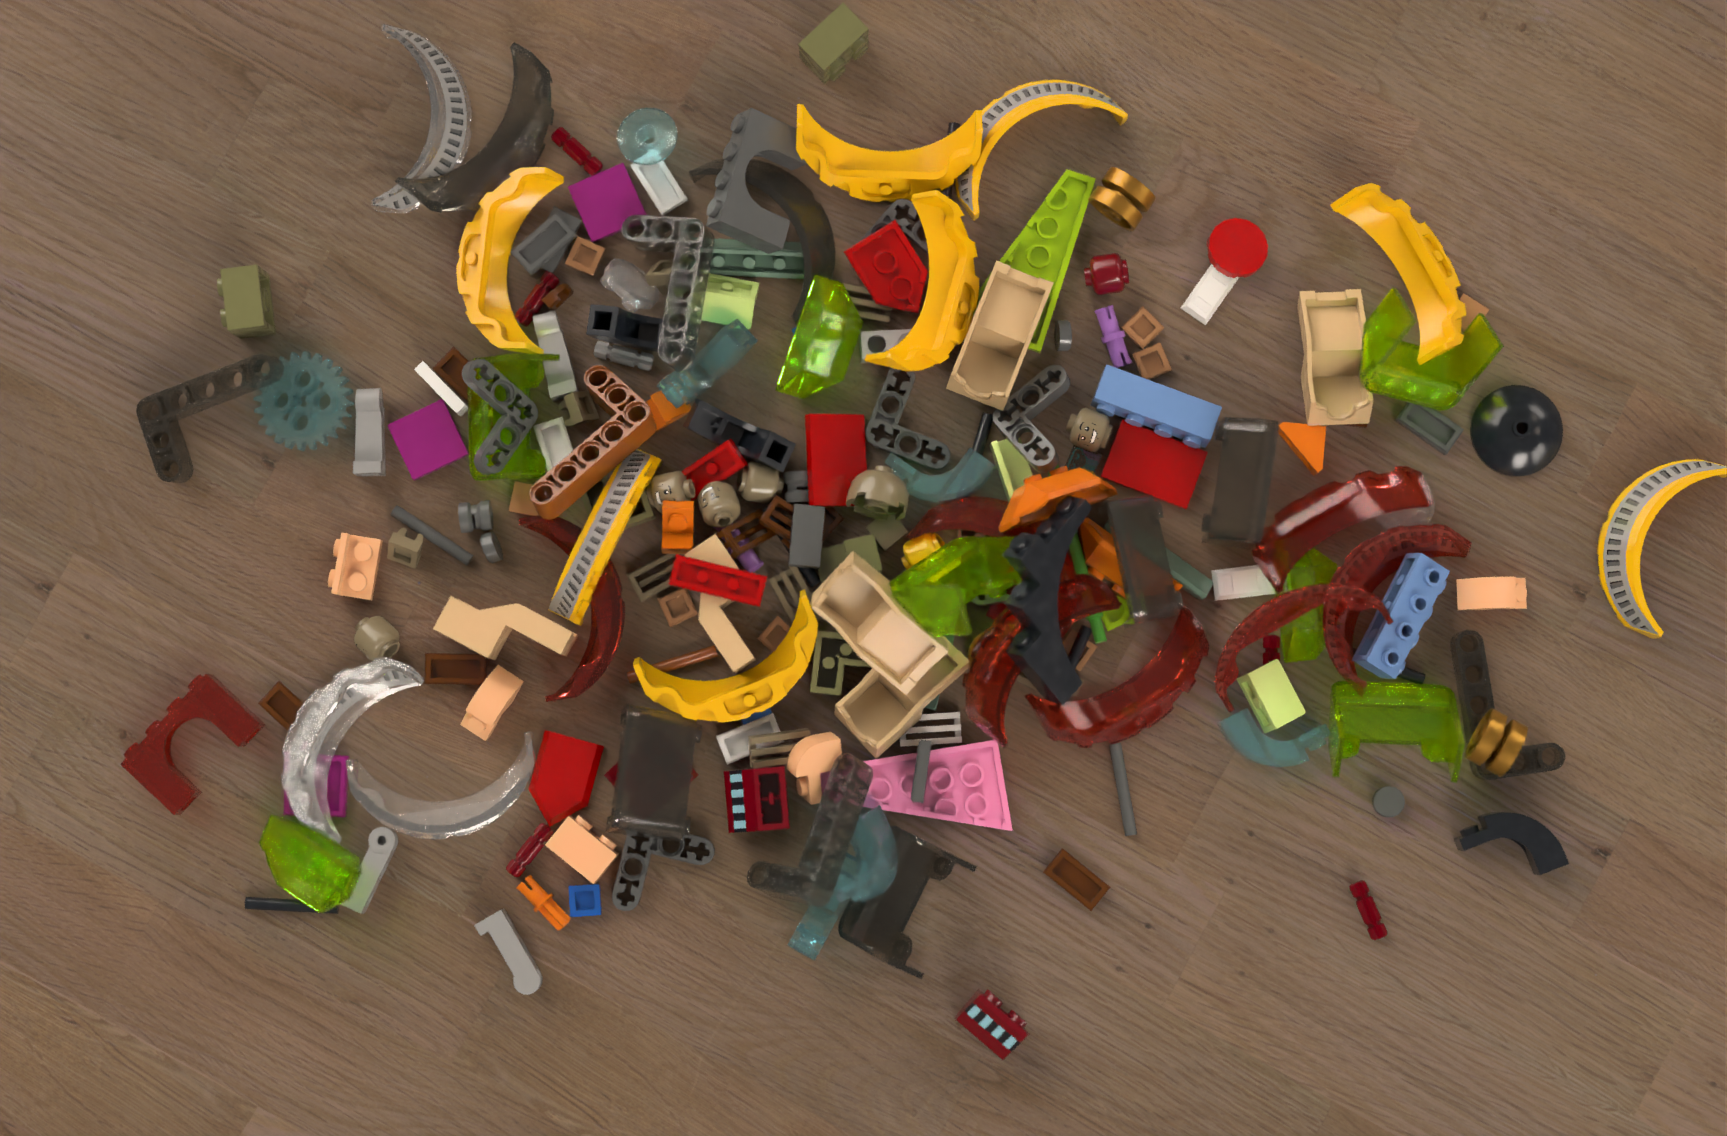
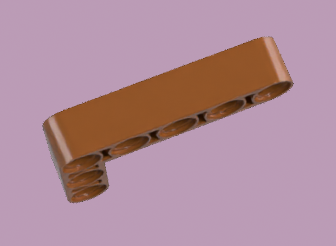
[529,365,657,519]

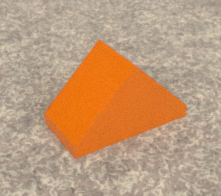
[1274,422,1326,476]

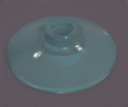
[617,108,678,165]

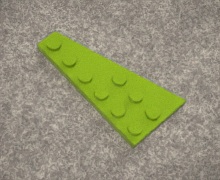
[973,169,1096,353]

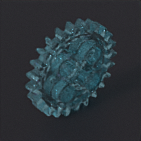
[253,351,354,451]

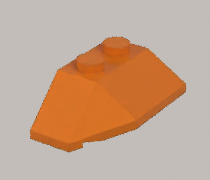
[998,466,1118,533]
[1078,516,1183,599]

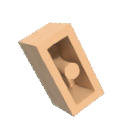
[545,815,619,884]

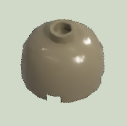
[846,466,909,520]

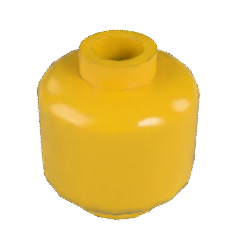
[901,531,949,577]

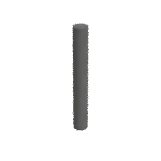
[391,505,474,566]
[1109,743,1137,836]

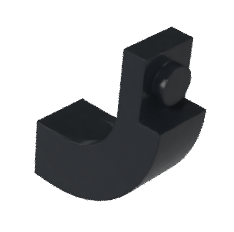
[586,304,699,354]
[683,399,796,472]
[1454,812,1569,875]

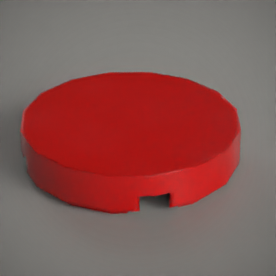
[1207,218,1268,278]

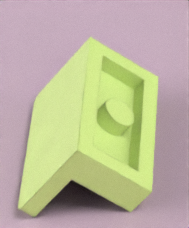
[691,271,759,329]
[990,437,1033,502]
[1236,659,1305,733]

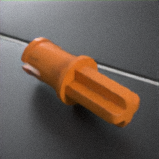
[516,875,571,931]

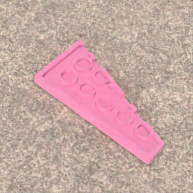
[820,739,1012,831]

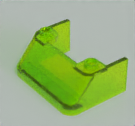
[1359,287,1504,411]
[468,353,560,481]
[889,536,1023,637]
[1328,681,1465,782]

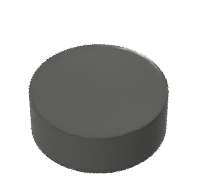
[1054,320,1072,351]
[480,531,503,563]
[1372,786,1405,817]

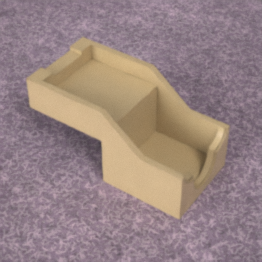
[946,260,1054,411]
[1297,289,1373,426]
[685,534,756,674]
[811,551,948,694]
[433,596,578,660]
[834,618,970,759]

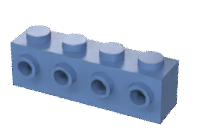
[1090,364,1222,448]
[1352,553,1450,679]

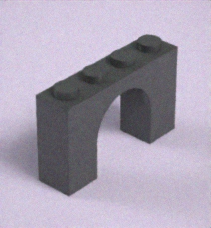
[706,108,807,254]

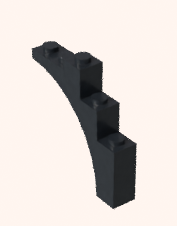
[1003,496,1092,706]

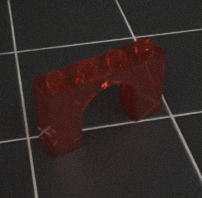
[120,674,266,815]

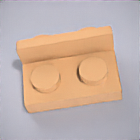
[328,533,383,601]

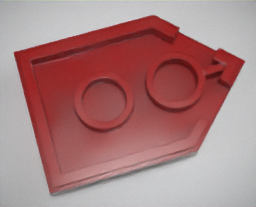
[843,220,928,314]
[529,730,604,827]

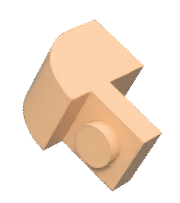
[1456,577,1527,610]
[460,665,524,741]
[787,732,843,805]

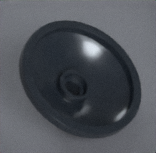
[1470,385,1563,477]

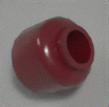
[1084,253,1129,295]

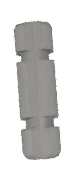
[594,341,654,371]

